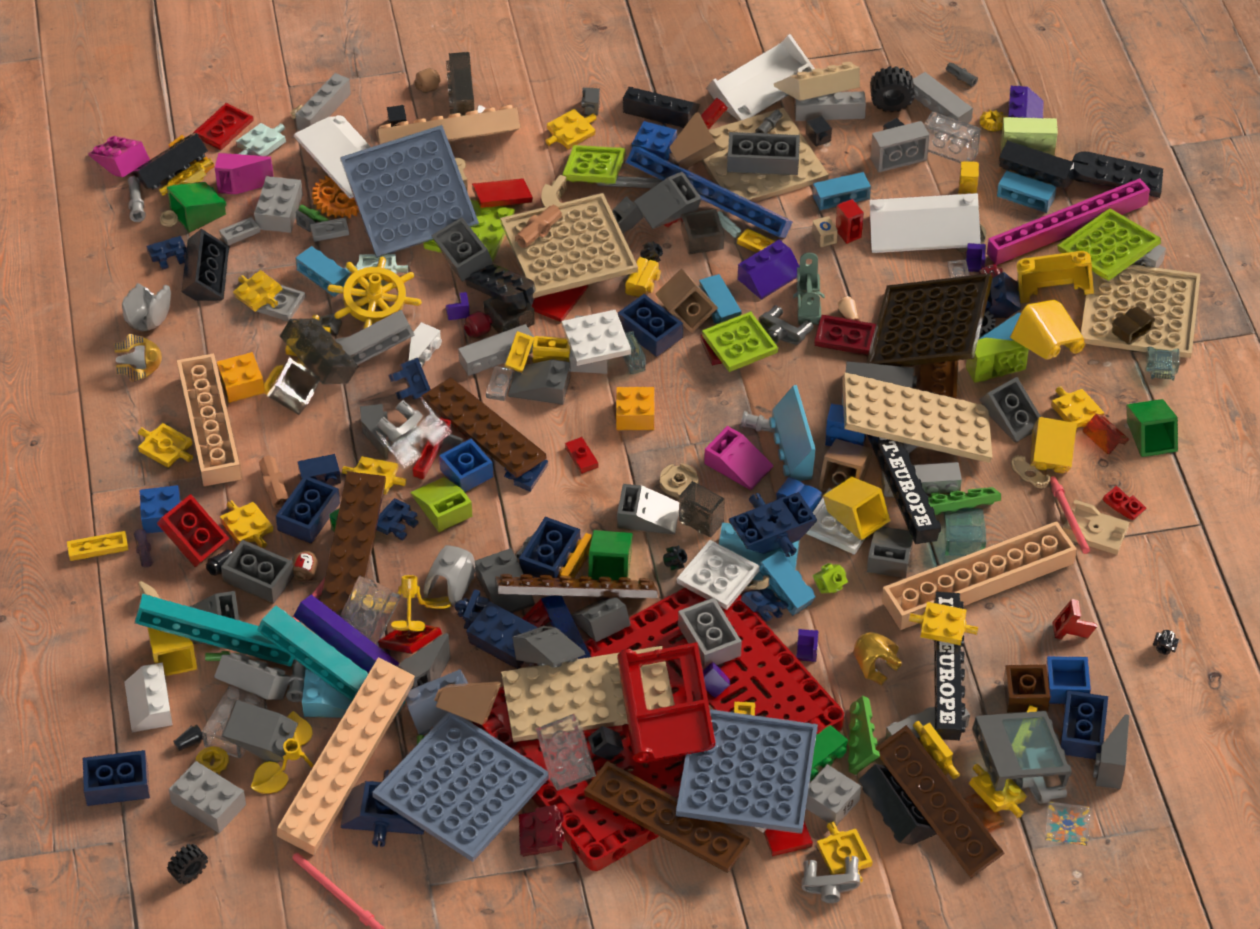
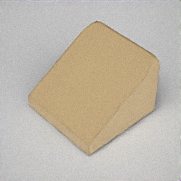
[138,581,160,598]

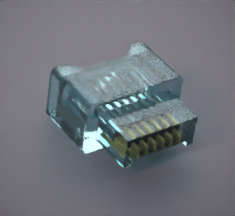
[623,331,646,374]
[1146,346,1180,381]

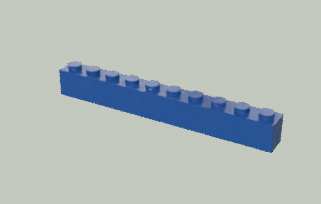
[626,146,793,238]

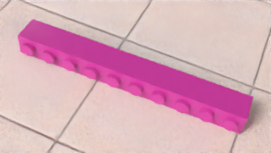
[986,179,1150,265]

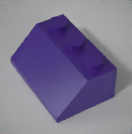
[1008,85,1044,118]
[737,239,799,300]

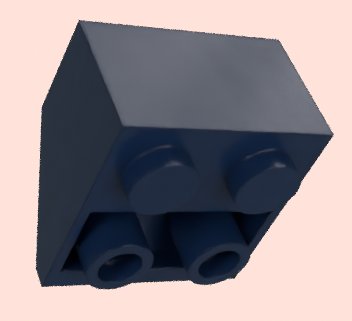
[985,272,1021,318]

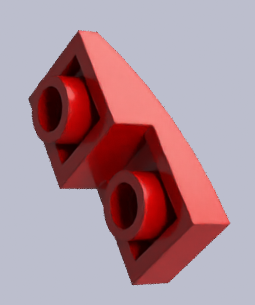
[1102,485,1147,520]

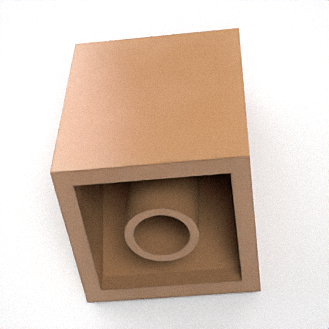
[669,112,719,169]
[655,268,718,333]
[818,439,873,493]
[435,682,501,725]

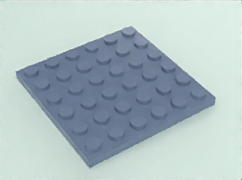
[340,125,479,258]
[676,710,818,834]
[373,712,550,862]

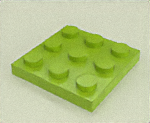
[562,145,626,184]
[702,311,778,372]

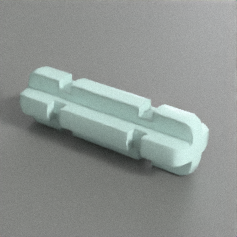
[714,211,741,238]

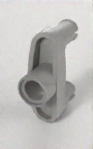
[376,400,424,444]
[1016,747,1067,804]
[801,856,860,903]

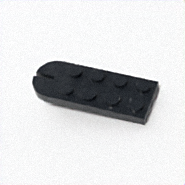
[1072,151,1163,198]
[465,264,536,309]

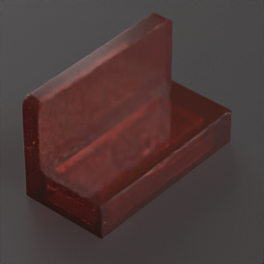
[1082,414,1129,454]

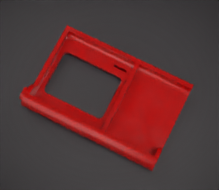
[617,642,716,763]

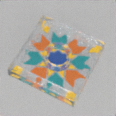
[1045,802,1090,846]

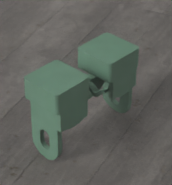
[793,253,825,325]

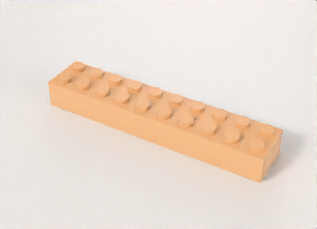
[882,521,1077,630]
[277,657,415,855]

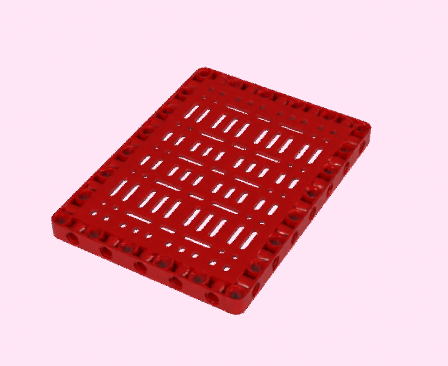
[472,587,844,871]

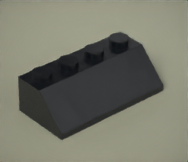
[623,86,700,128]
[132,133,208,190]
[999,140,1074,188]
[181,229,229,301]
[859,764,937,845]

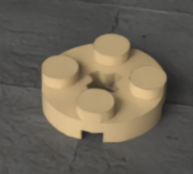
[660,463,698,500]

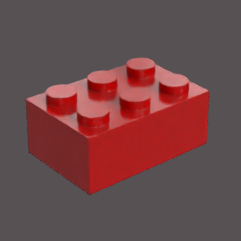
[157,494,229,568]

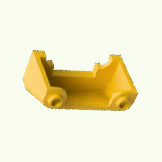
[1017,251,1094,303]
[1010,300,1085,360]

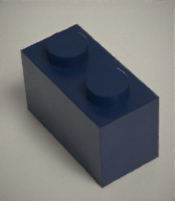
[297,454,341,485]

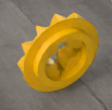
[979,109,1007,131]
[196,746,229,775]

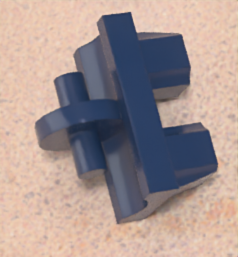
[455,589,489,629]

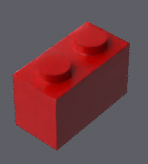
[836,199,864,244]

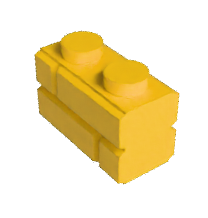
[958,161,979,195]
[625,257,661,298]
[532,336,570,363]

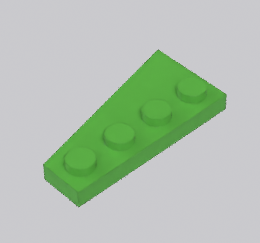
[928,487,1001,515]
[848,695,880,775]

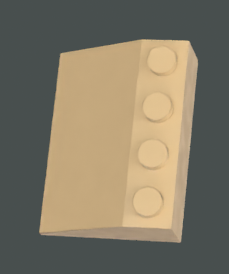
[774,62,860,101]

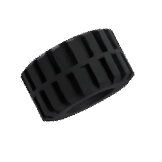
[870,66,915,112]

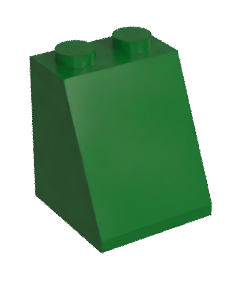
[167,182,226,233]
[1126,399,1178,457]
[588,530,633,580]

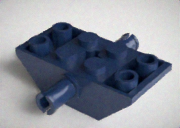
[729,492,817,557]
[340,770,424,847]

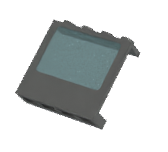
[972,711,1072,791]

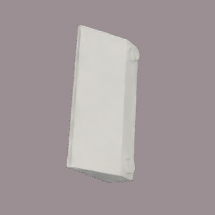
[706,34,815,121]
[294,115,371,198]
[870,193,981,253]

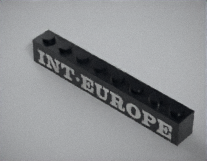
[866,434,941,544]
[934,592,966,741]

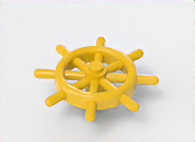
[327,257,422,329]

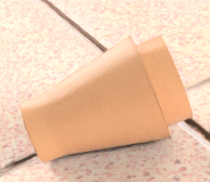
[838,297,859,321]

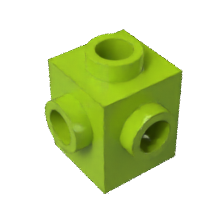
[813,563,848,593]

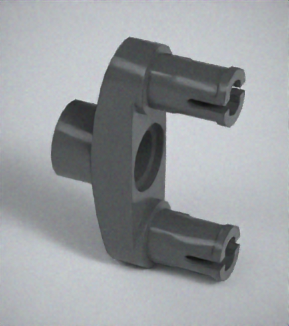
[759,305,813,344]

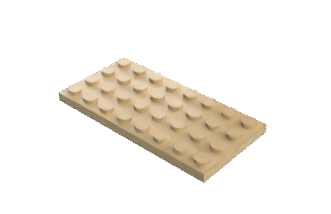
[842,373,992,463]
[501,646,675,742]

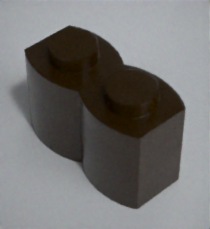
[1112,306,1155,345]

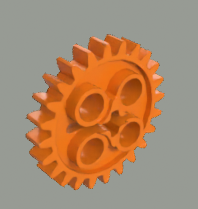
[312,176,360,219]

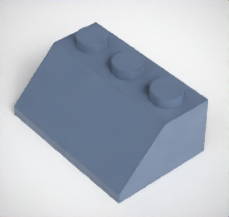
[406,669,468,735]

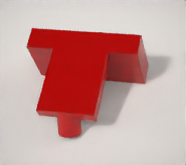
[1052,599,1097,639]

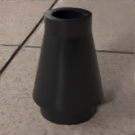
[206,549,232,576]
[173,724,205,751]

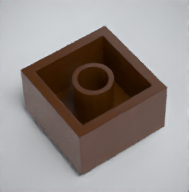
[1003,664,1050,713]

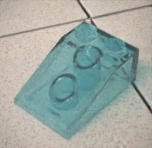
[944,508,986,556]

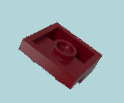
[519,805,565,857]

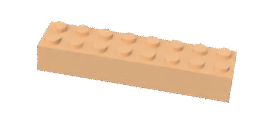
[376,105,520,145]
[177,353,242,486]

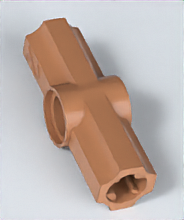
[515,204,562,248]
[259,455,289,510]

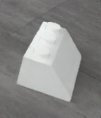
[125,663,173,732]

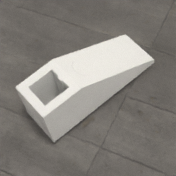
[409,322,442,366]

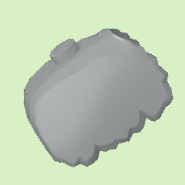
[122,283,171,332]
[423,545,475,607]

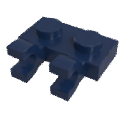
[146,236,186,270]
[388,357,431,400]
[504,460,548,492]
[376,498,419,541]
[740,588,789,622]

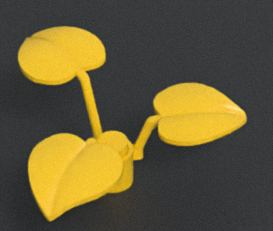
[362,575,451,631]
[251,711,314,794]

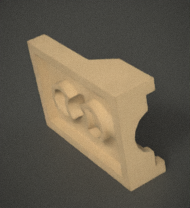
[1062,500,1130,555]

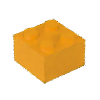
[217,352,265,403]
[616,387,654,430]

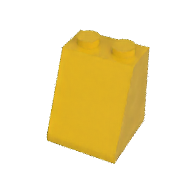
[1030,417,1077,473]
[823,477,890,540]
[147,627,197,676]

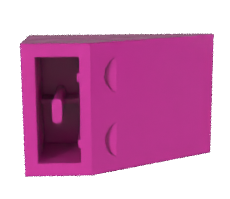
[88,136,150,177]
[215,153,274,194]
[704,426,773,490]

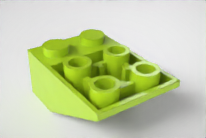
[966,338,1029,383]
[410,477,473,532]

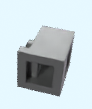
[581,88,600,115]

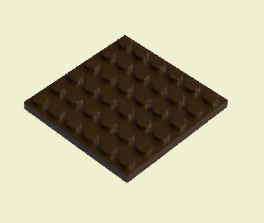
[867,273,993,367]

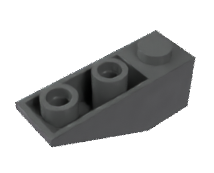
[612,196,644,233]
[360,404,391,459]

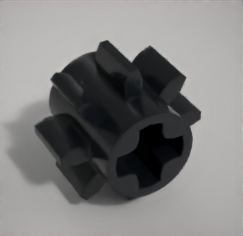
[640,241,663,262]
[663,545,687,571]
[1153,630,1179,655]

